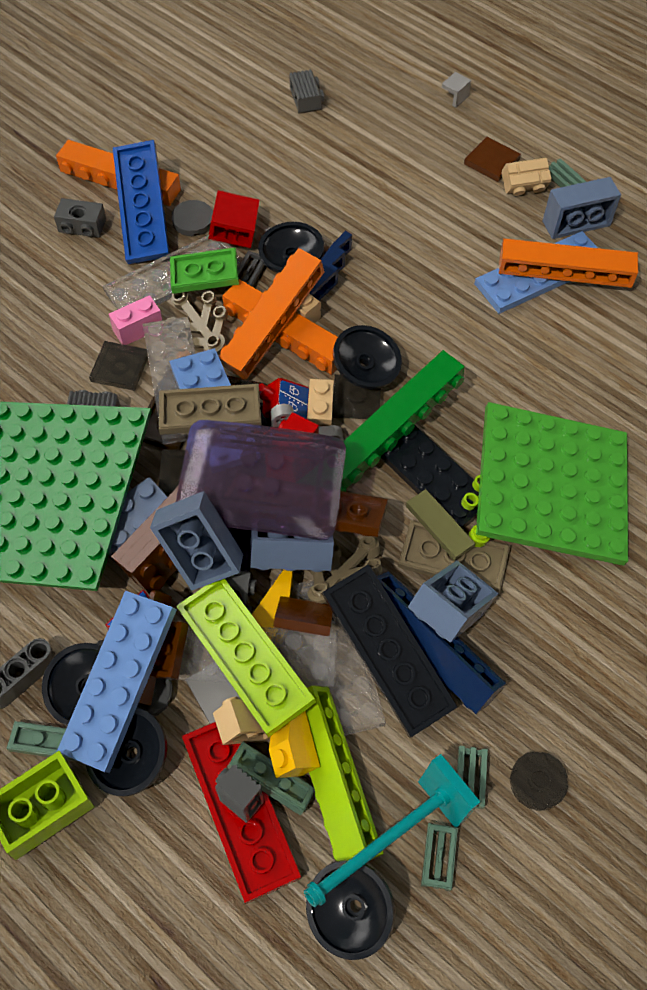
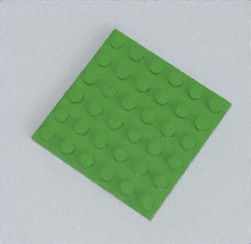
[476,402,628,566]

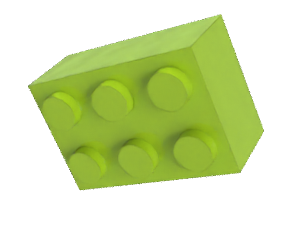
[0,751,95,860]

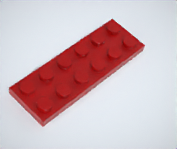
[182,722,301,905]

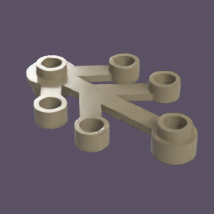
[165,291,228,354]
[308,536,382,604]

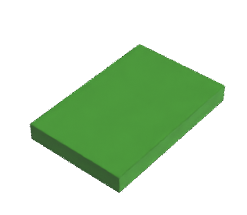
[170,247,239,294]

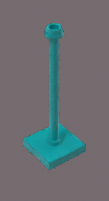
[304,754,480,907]

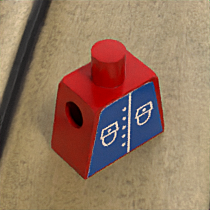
[259,378,309,421]

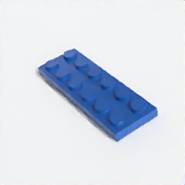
[113,140,170,264]

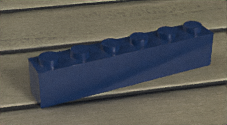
[377,571,506,714]

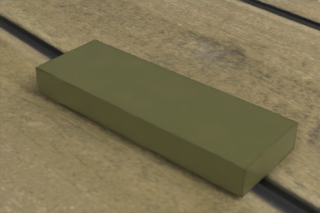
[406,489,475,561]

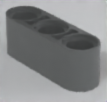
[0,638,56,709]

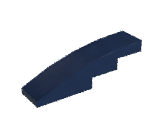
[309,230,352,301]

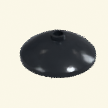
[258,222,324,273]
[333,325,402,389]
[42,643,101,726]
[85,708,167,796]
[306,860,395,960]

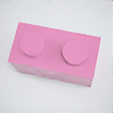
[109,295,164,346]

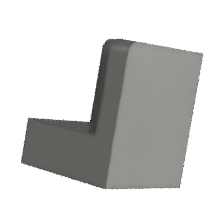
[442,72,471,108]

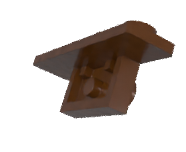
[139,590,189,705]

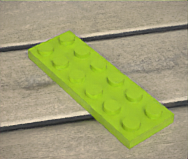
[176,578,316,738]

